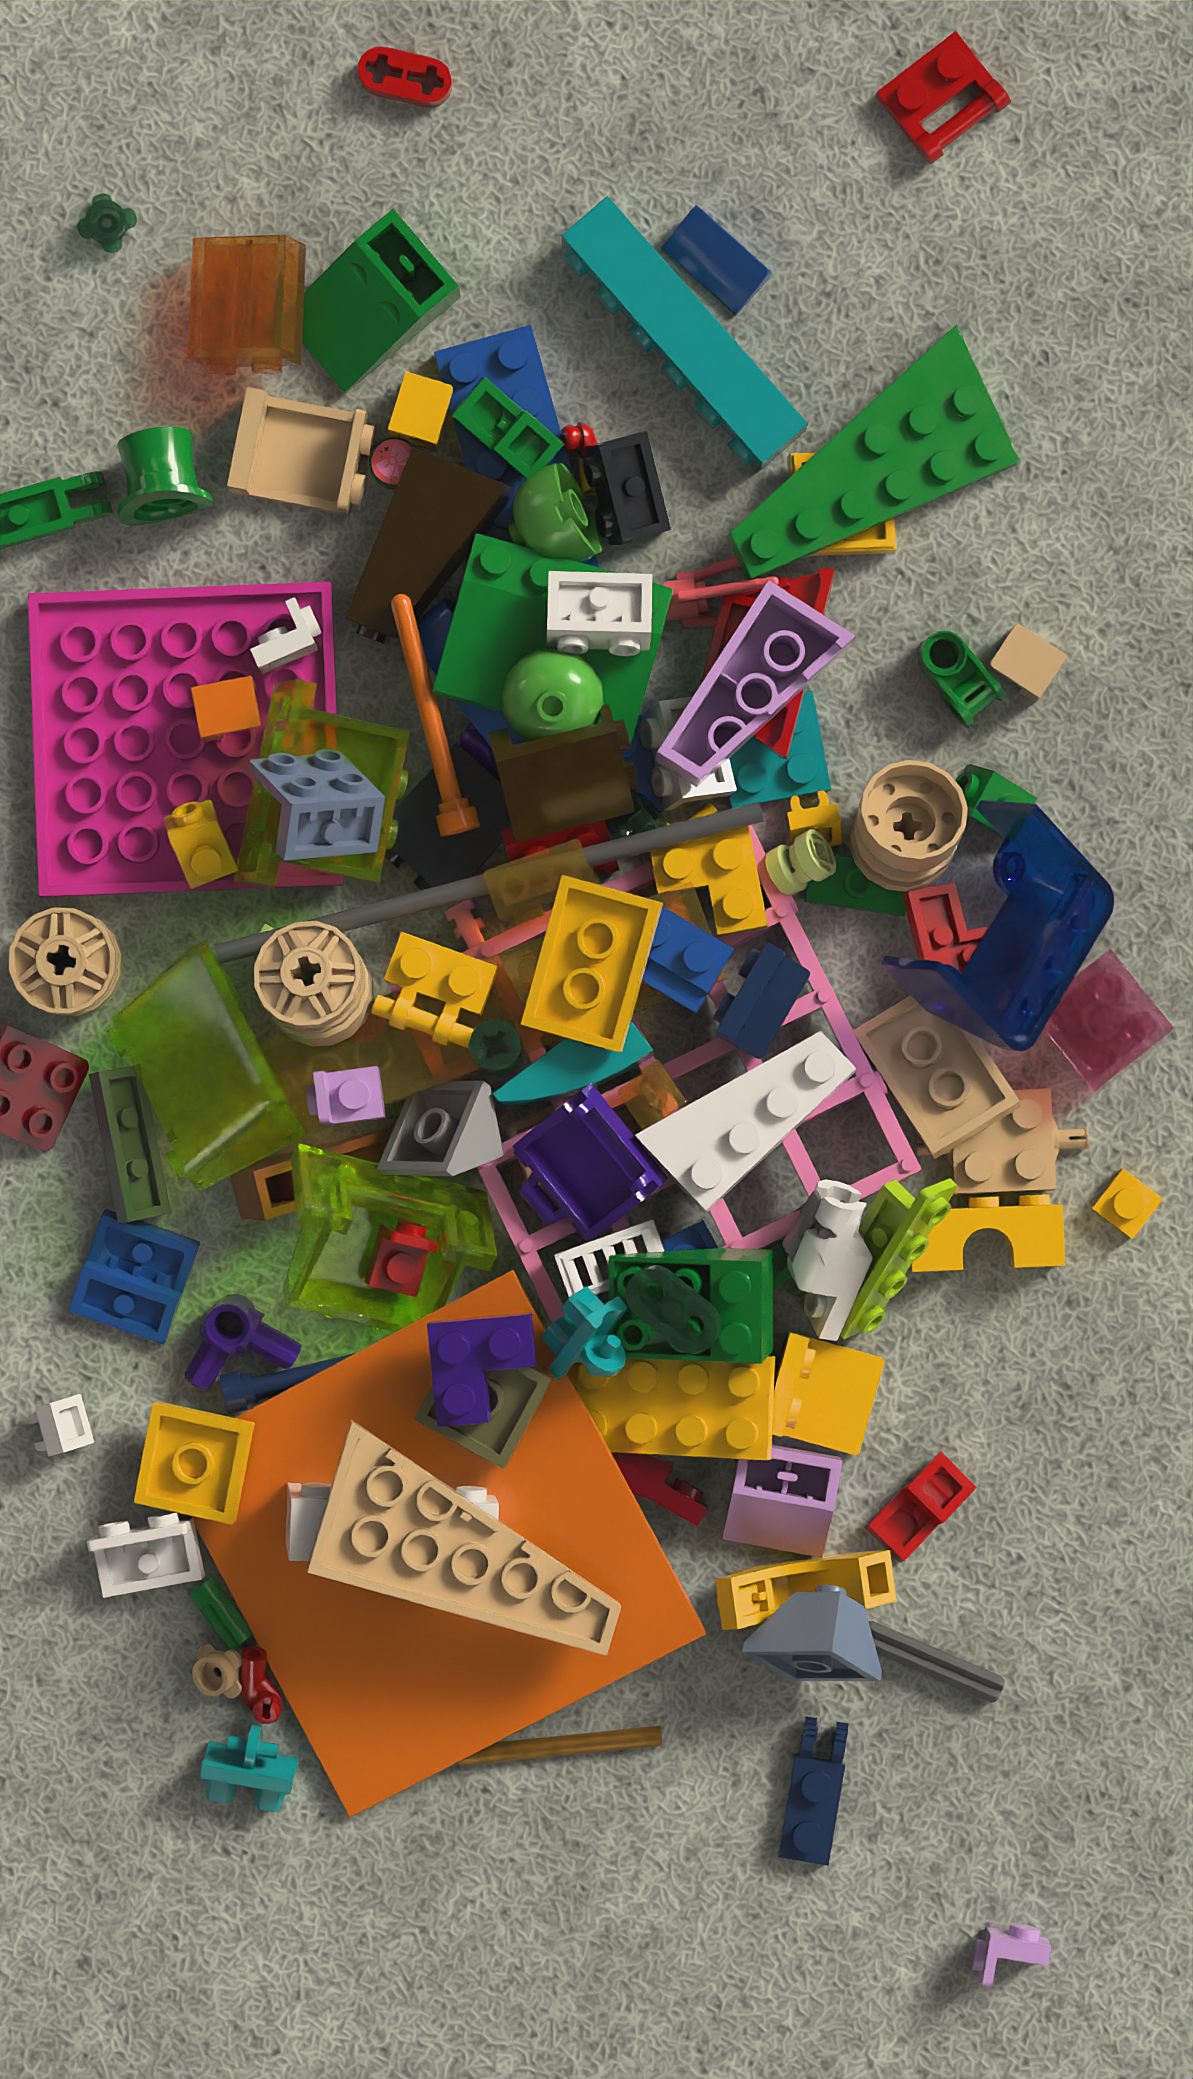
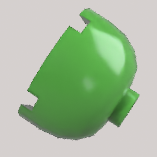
[508,462,602,563]
[501,647,604,742]

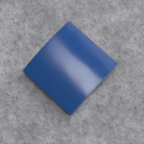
[69,1209,201,1345]

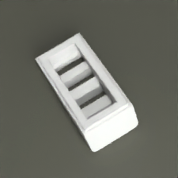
[554,1219,665,1297]

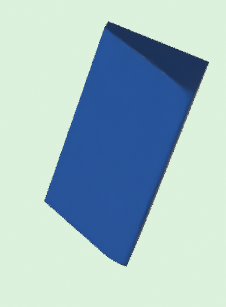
[661,205,771,315]

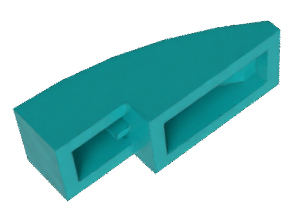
[493,1021,654,1106]

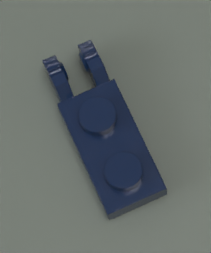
[778,1716,849,1866]

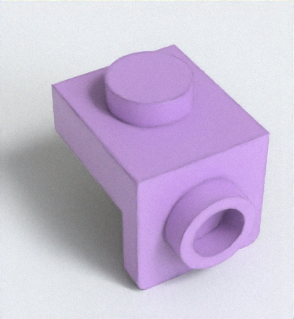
[971,1923,1051,1987]

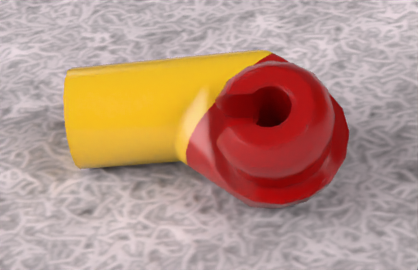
[560,422,598,496]

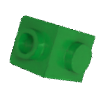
[955,764,1037,842]

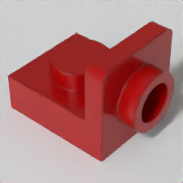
[364,1219,439,1297]

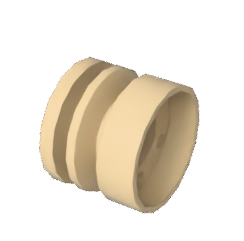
[849,760,968,892]
[9,907,124,1016]
[254,921,374,1047]

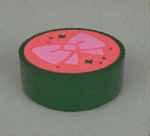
[369,437,415,490]

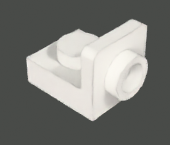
[250,597,322,674]

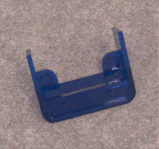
[881,800,1114,1052]

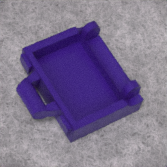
[512,1083,669,1242]

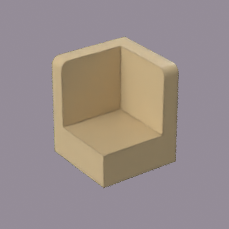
[990,623,1067,703]

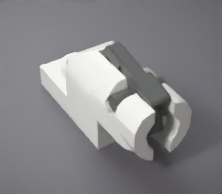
[782,1180,873,1341]

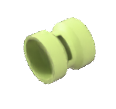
[765,829,836,896]

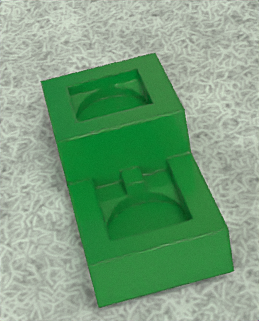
[449,377,564,479]

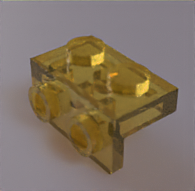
[483,839,601,925]

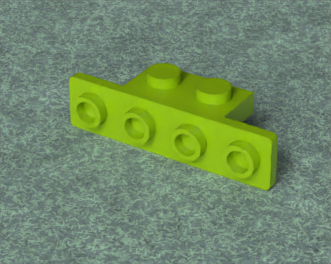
[840,1178,958,1339]

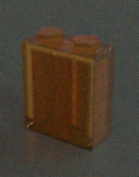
[187,234,306,376]

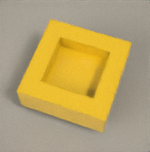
[1091,1168,1163,1239]

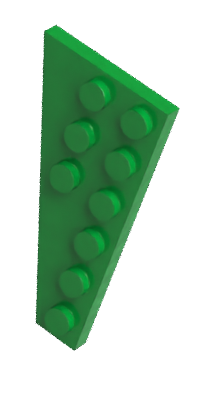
[726,324,1020,580]

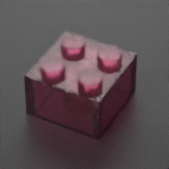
[1030,949,1177,1094]

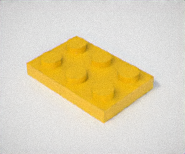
[520,875,663,1052]

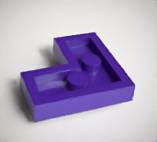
[427,1313,537,1427]

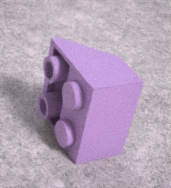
[722,1445,843,1557]

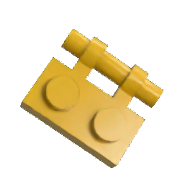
[371,931,499,1048]

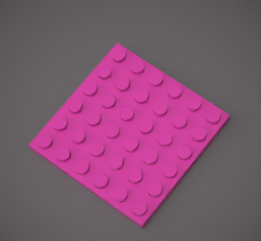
[28,581,344,898]

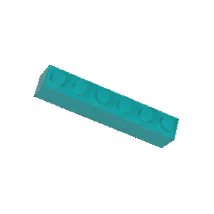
[561,196,808,470]

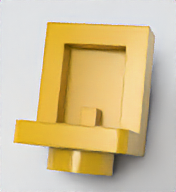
[164,800,238,889]

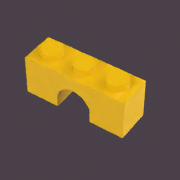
[909,1194,1065,1272]

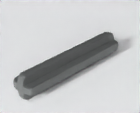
[869,1621,1005,1703]

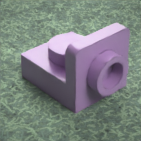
[306,1066,386,1127]

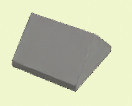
[376,1081,504,1176]

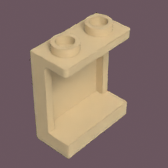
[227,387,375,516]

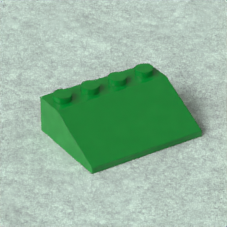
[432,533,673,745]

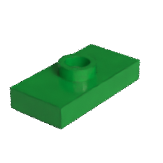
[804,854,906,917]

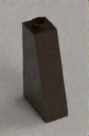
[345,447,515,644]

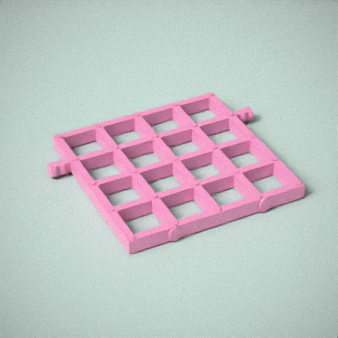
[390,825,922,1323]

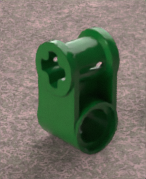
[917,631,1007,728]

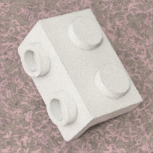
[86,1512,205,1598]

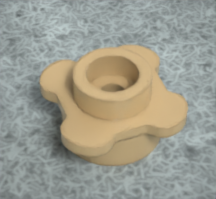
[192,1644,242,1699]

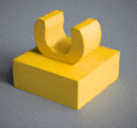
[787,790,842,847]

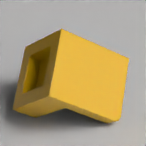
[388,371,453,452]

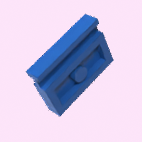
[642,897,735,1015]

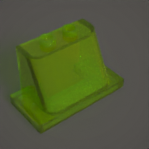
[234,679,410,886]
[283,1143,497,1332]

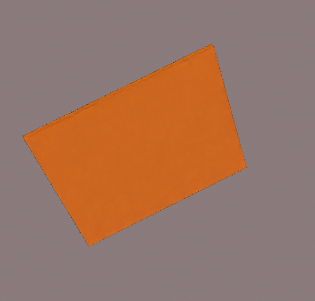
[190,1270,707,1817]

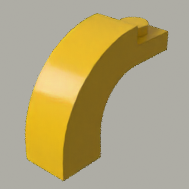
[715,1550,897,1630]

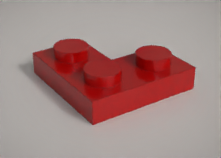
[902,882,1026,993]

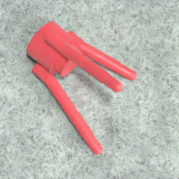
[664,556,779,629]

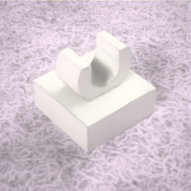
[27,1394,94,1457]

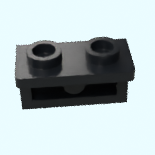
[583,431,671,545]

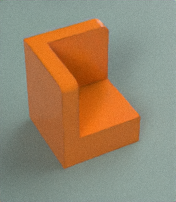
[191,676,261,742]

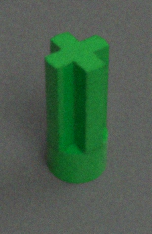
[188,1576,253,1650]

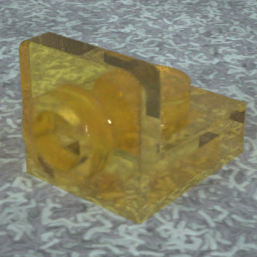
[618,1059,687,1130]

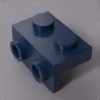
[713,942,810,1059]

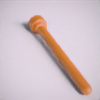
[391,594,480,837]

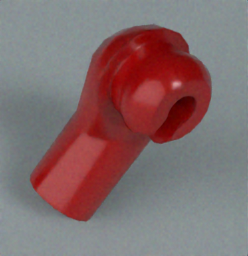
[240,1647,283,1724]

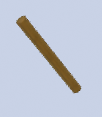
[459,1725,662,1766]

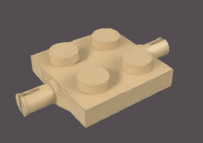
[915,1088,1089,1195]

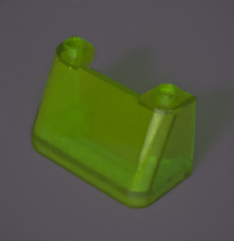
[107,939,308,1192]

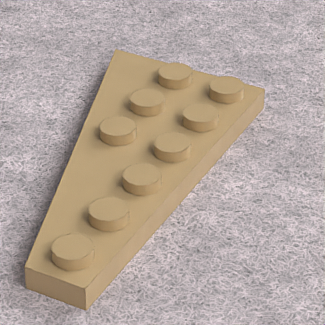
[306,1420,621,1656]

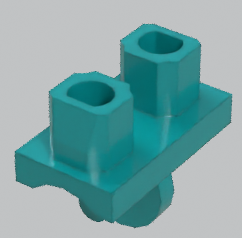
[541,1286,628,1380]
[200,1724,299,1812]

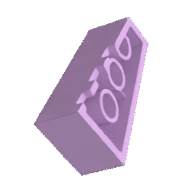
[655,580,855,788]

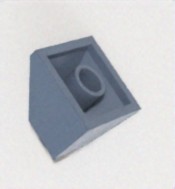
[742,1585,882,1681]

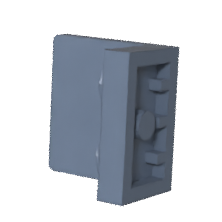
[249,749,385,861]

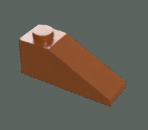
[229,1129,398,1221]

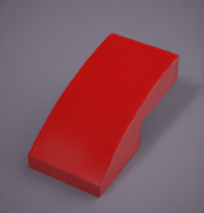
[864,1452,977,1563]

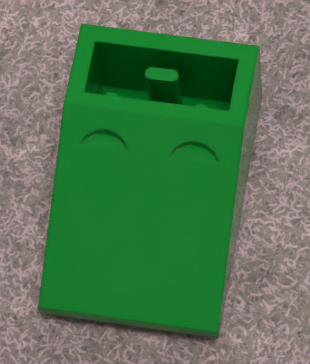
[280,208,461,394]
[609,1248,773,1364]

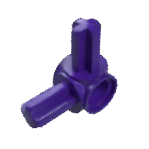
[185,1294,302,1390]

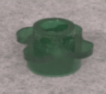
[77,193,137,253]

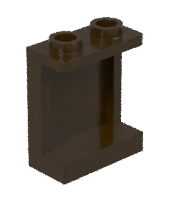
[488,704,640,843]

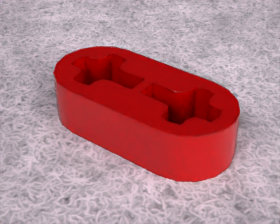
[358,47,452,108]

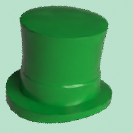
[117,426,214,526]

